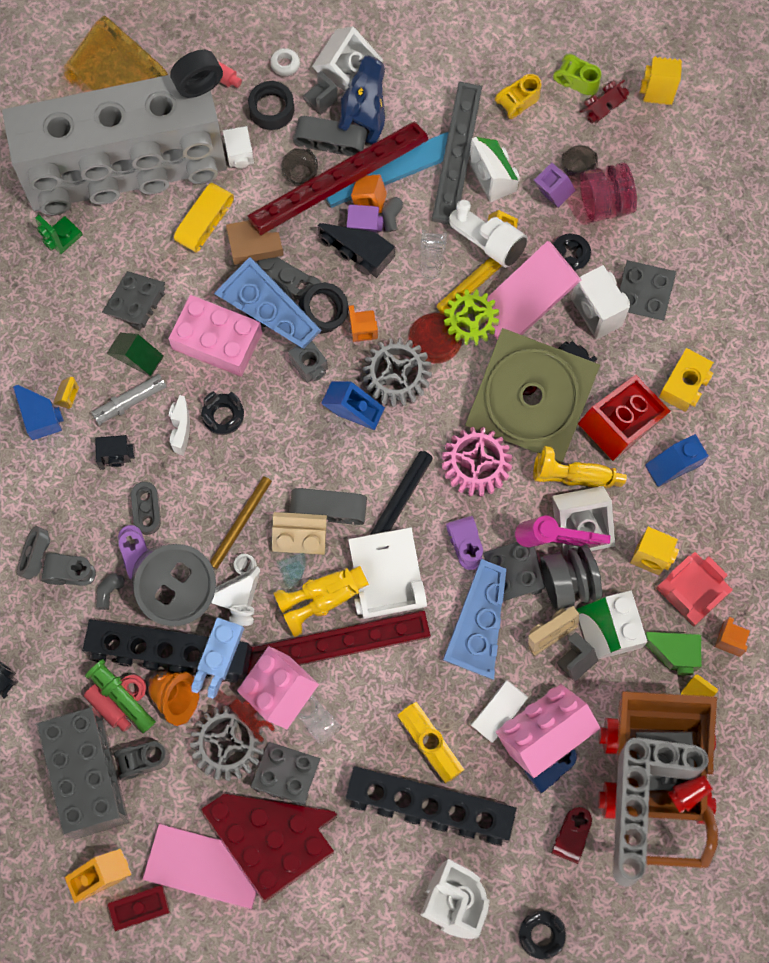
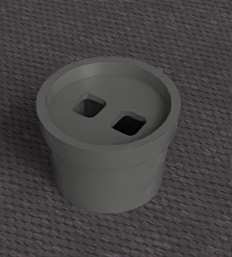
[132,544,216,626]

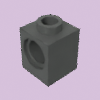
[288,341,328,383]

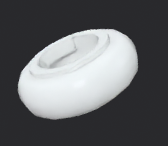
[270,49,300,77]

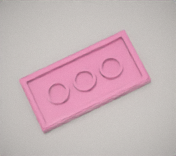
[479,241,582,340]
[143,824,257,909]

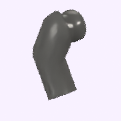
[382,197,403,232]
[96,573,125,610]

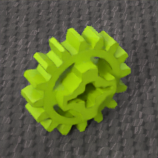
[444,289,499,345]

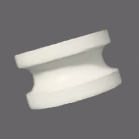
[229,605,255,626]

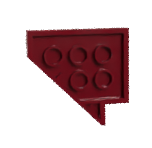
[201,794,337,903]

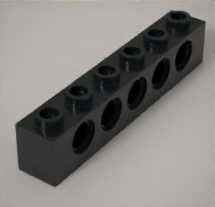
[82,619,252,683]
[345,766,517,846]

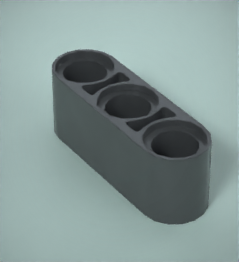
[293,116,367,157]
[289,488,367,525]

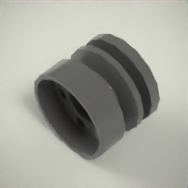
[540,545,602,611]

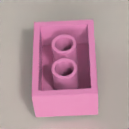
[168,295,262,377]
[495,684,601,778]

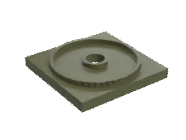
[465,328,600,463]

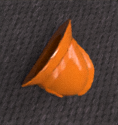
[149,671,200,726]

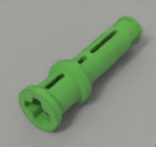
[85,659,156,734]

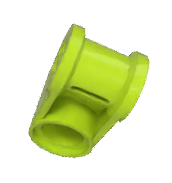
[553,54,602,96]

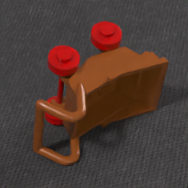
[598,691,718,868]

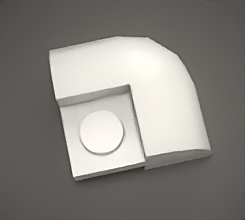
[421,859,490,939]

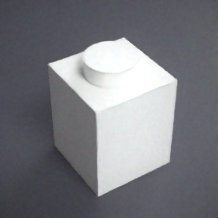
[223,126,254,168]

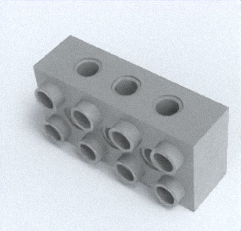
[2,75,227,215]

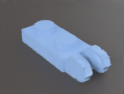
[191,618,244,699]

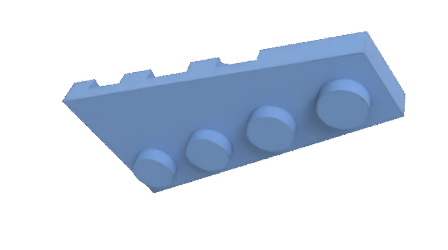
[214,257,322,349]
[443,559,506,680]

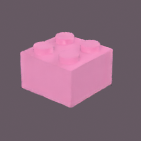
[237,646,319,729]

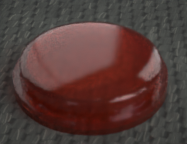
[409,313,462,364]

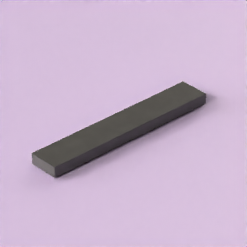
[431,81,483,225]

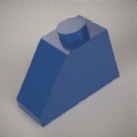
[321,381,385,430]
[13,385,64,441]
[645,434,709,487]

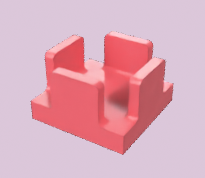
[656,552,733,627]

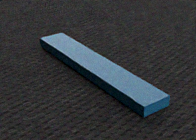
[326,131,449,208]

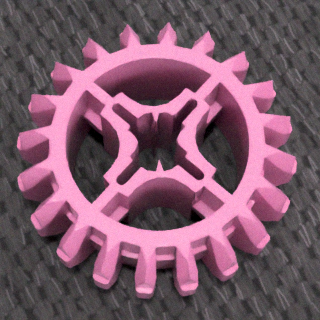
[442,427,512,497]

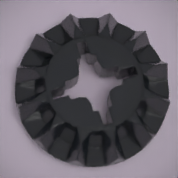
[553,233,591,271]

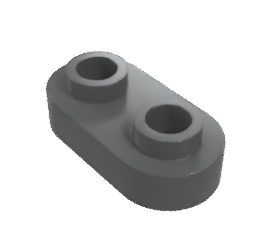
[131,482,161,535]
[17,526,50,580]

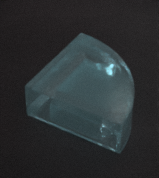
[279,553,306,589]

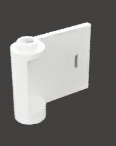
[348,527,427,619]

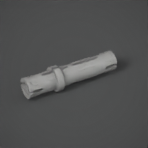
[91,373,167,426]

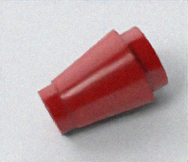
[668,775,713,813]

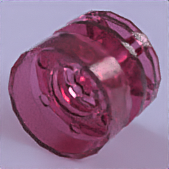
[580,162,637,223]

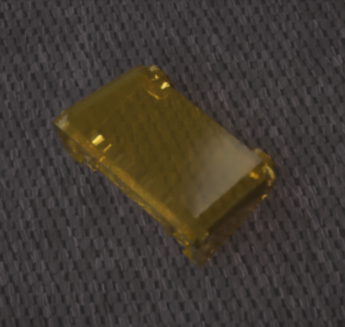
[64,15,168,91]

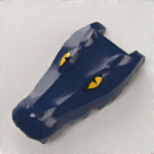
[338,55,385,145]

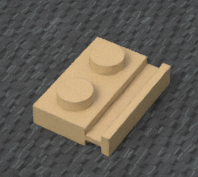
[272,512,327,555]
[528,606,579,657]

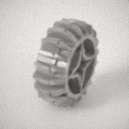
[362,337,432,407]
[190,705,265,781]

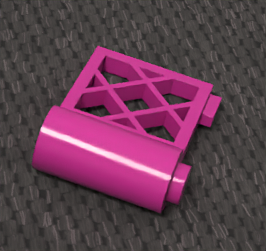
[515,516,611,548]

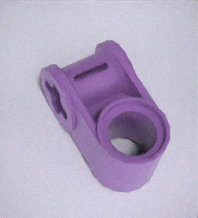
[446,516,483,570]
[118,525,149,580]

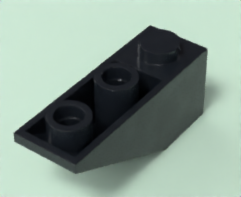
[318,223,395,278]

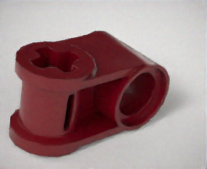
[551,807,593,864]

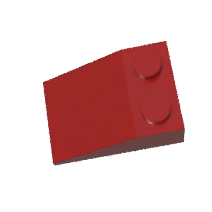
[578,374,671,461]

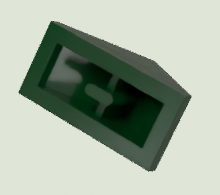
[107,332,164,377]

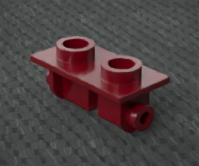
[579,79,629,124]

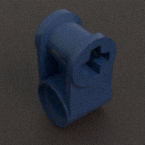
[524,749,577,794]

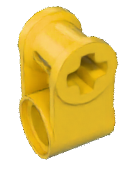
[495,74,542,119]

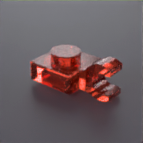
[229,698,275,743]

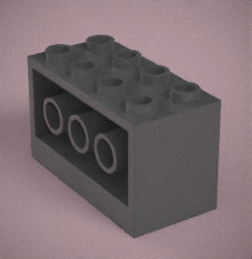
[37,707,129,840]

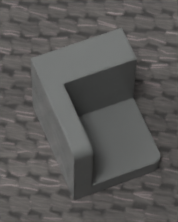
[303,71,338,115]
[557,632,599,682]

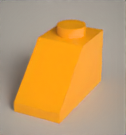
[64,849,132,903]

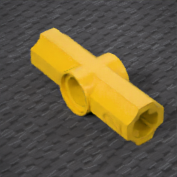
[397,702,465,784]

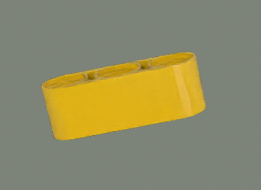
[174,182,234,253]

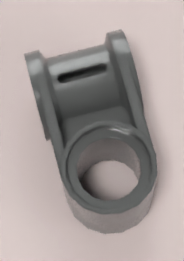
[41,553,96,586]
[114,742,170,780]

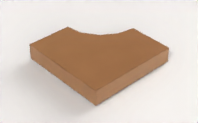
[226,220,284,265]

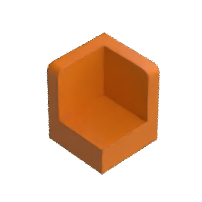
[351,174,387,213]
[349,305,378,342]
[714,617,750,657]

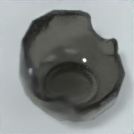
[561,145,598,181]
[281,148,318,186]

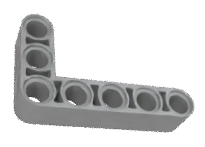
[613,738,708,887]

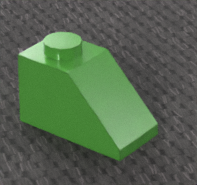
[645,632,702,676]

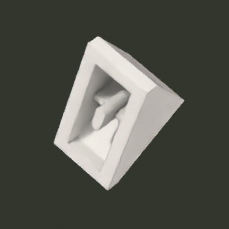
[211,566,260,609]

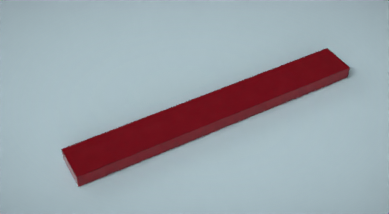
[247,121,429,235]
[222,610,431,682]

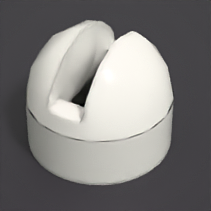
[234,554,257,574]

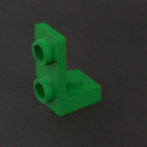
[35,214,83,254]

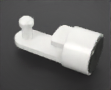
[449,200,528,267]

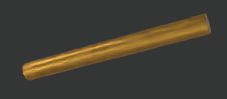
[210,476,272,570]

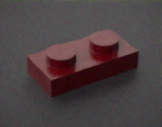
[107,885,171,932]

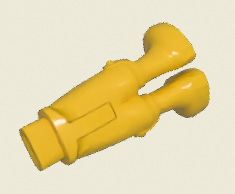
[533,446,627,489]
[273,566,369,637]

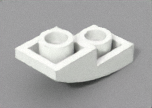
[169,395,190,456]
[471,680,528,743]

